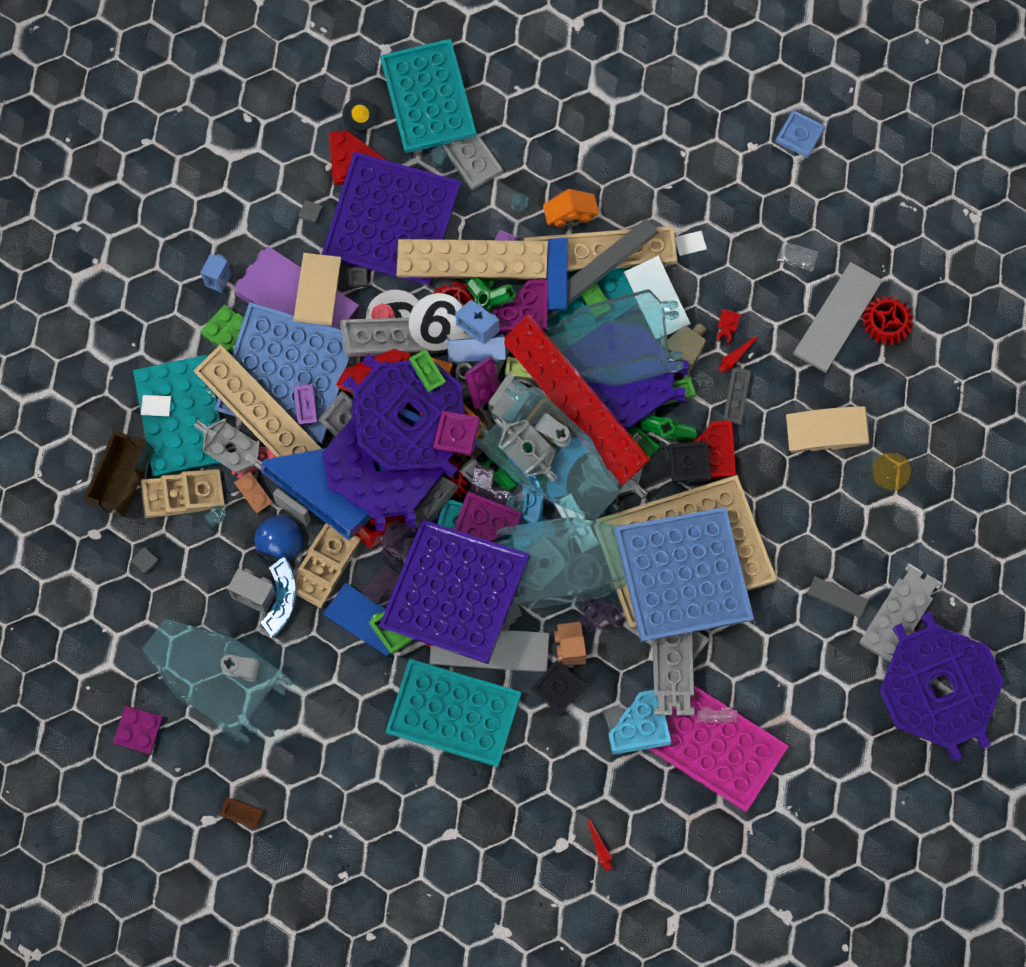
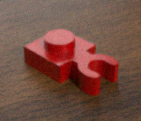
[717,309,741,345]

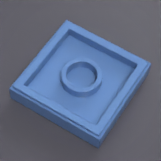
[775,110,826,158]

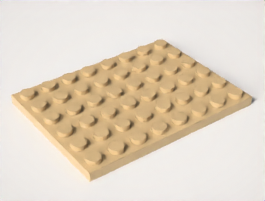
[592,475,777,629]

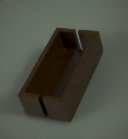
[83,430,154,517]

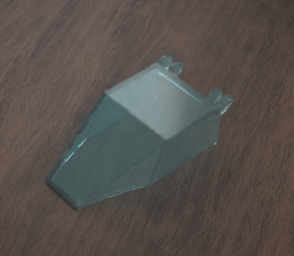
[545,289,684,386]
[475,379,620,521]
[496,517,627,609]
[142,618,293,743]

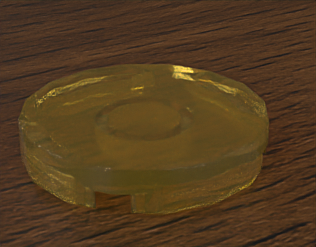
[872,453,911,491]

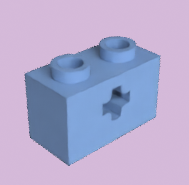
[200,253,232,293]
[455,300,499,345]

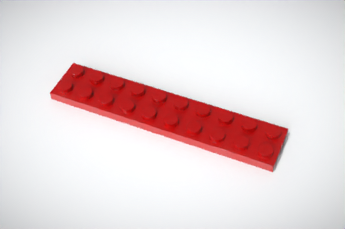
[504,315,651,485]

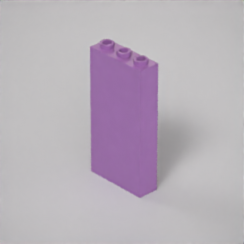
[235,246,360,330]

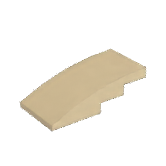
[294,253,341,325]
[786,406,870,453]
[140,469,225,518]
[295,523,361,609]

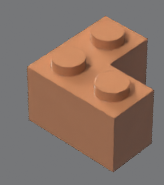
[554,622,586,667]

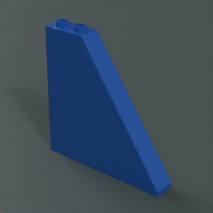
[261,448,386,541]

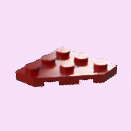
[329,130,387,186]
[336,349,412,393]
[694,421,736,479]

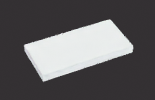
[624,256,690,340]

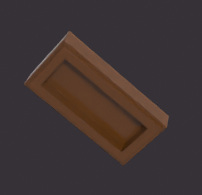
[219,797,264,830]

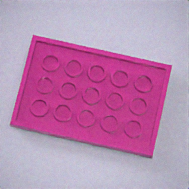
[648,686,789,813]

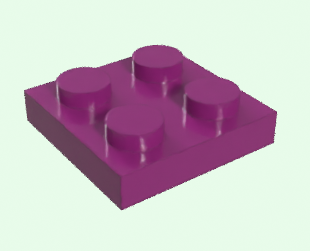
[465,357,500,408]
[433,411,481,456]
[113,706,163,755]

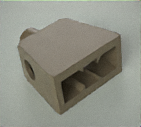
[662,323,706,372]

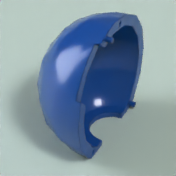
[254,515,304,562]

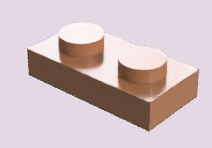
[234,471,272,514]

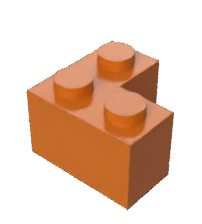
[543,189,599,228]

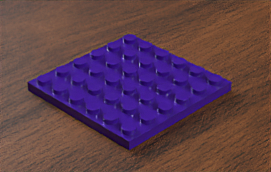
[321,152,461,287]
[379,520,531,664]

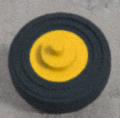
[342,98,376,131]

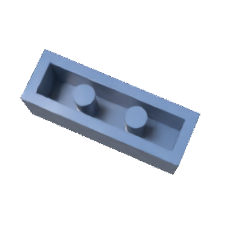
[447,334,506,365]

